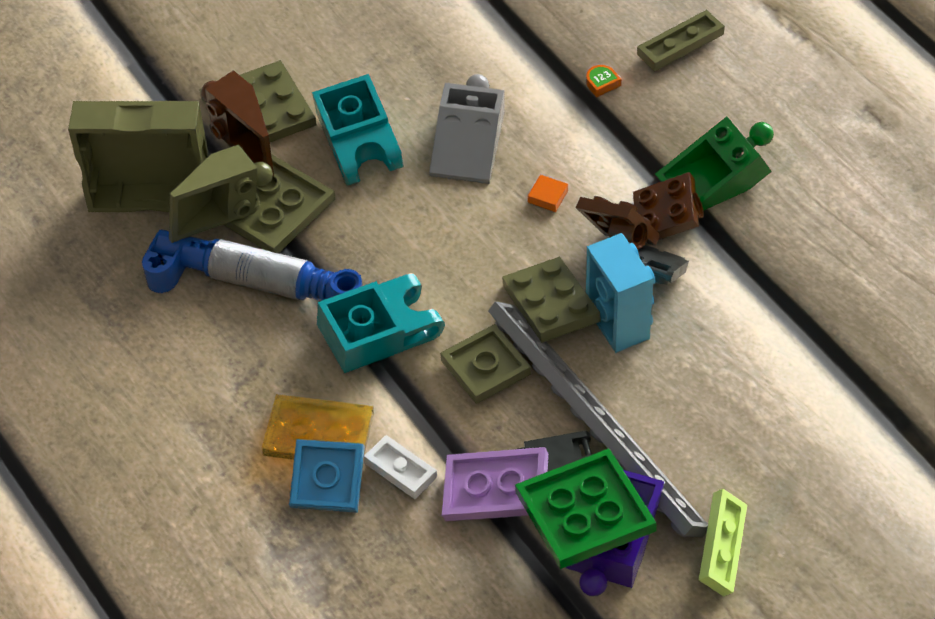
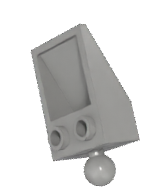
[429,74,505,184]

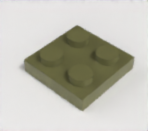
[440,324,531,404]

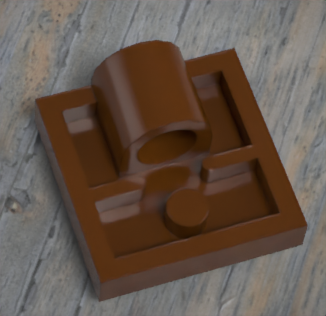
[633,172,704,245]
[576,196,660,249]

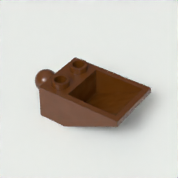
[201,70,274,177]

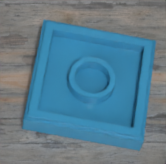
[289,439,365,513]

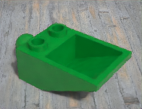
[655,116,774,211]

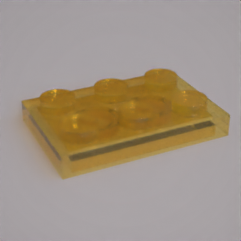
[262,394,374,460]

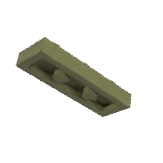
[637,10,725,71]

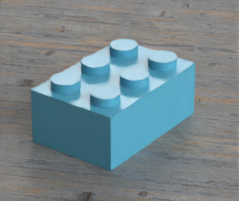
[586,233,656,353]

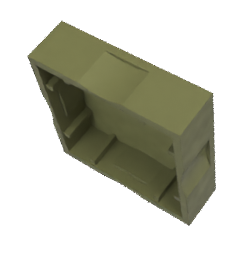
[68,101,209,212]

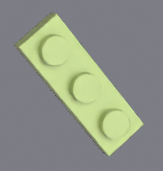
[699,489,747,596]

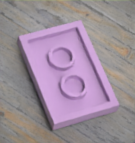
[442,447,549,521]

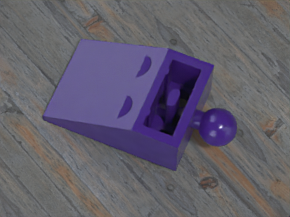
[566,470,664,597]

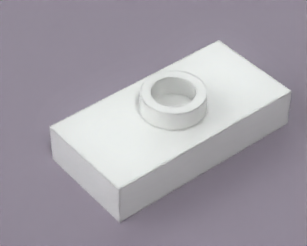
[364,435,437,499]

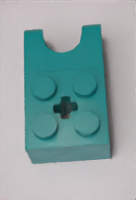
[312,74,404,186]
[317,274,445,373]

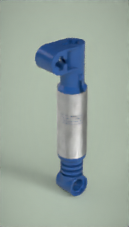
[142,229,363,301]

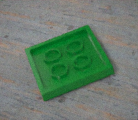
[515,448,657,569]

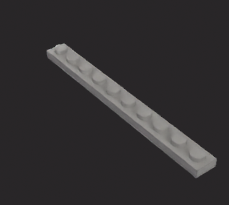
[488,301,708,537]

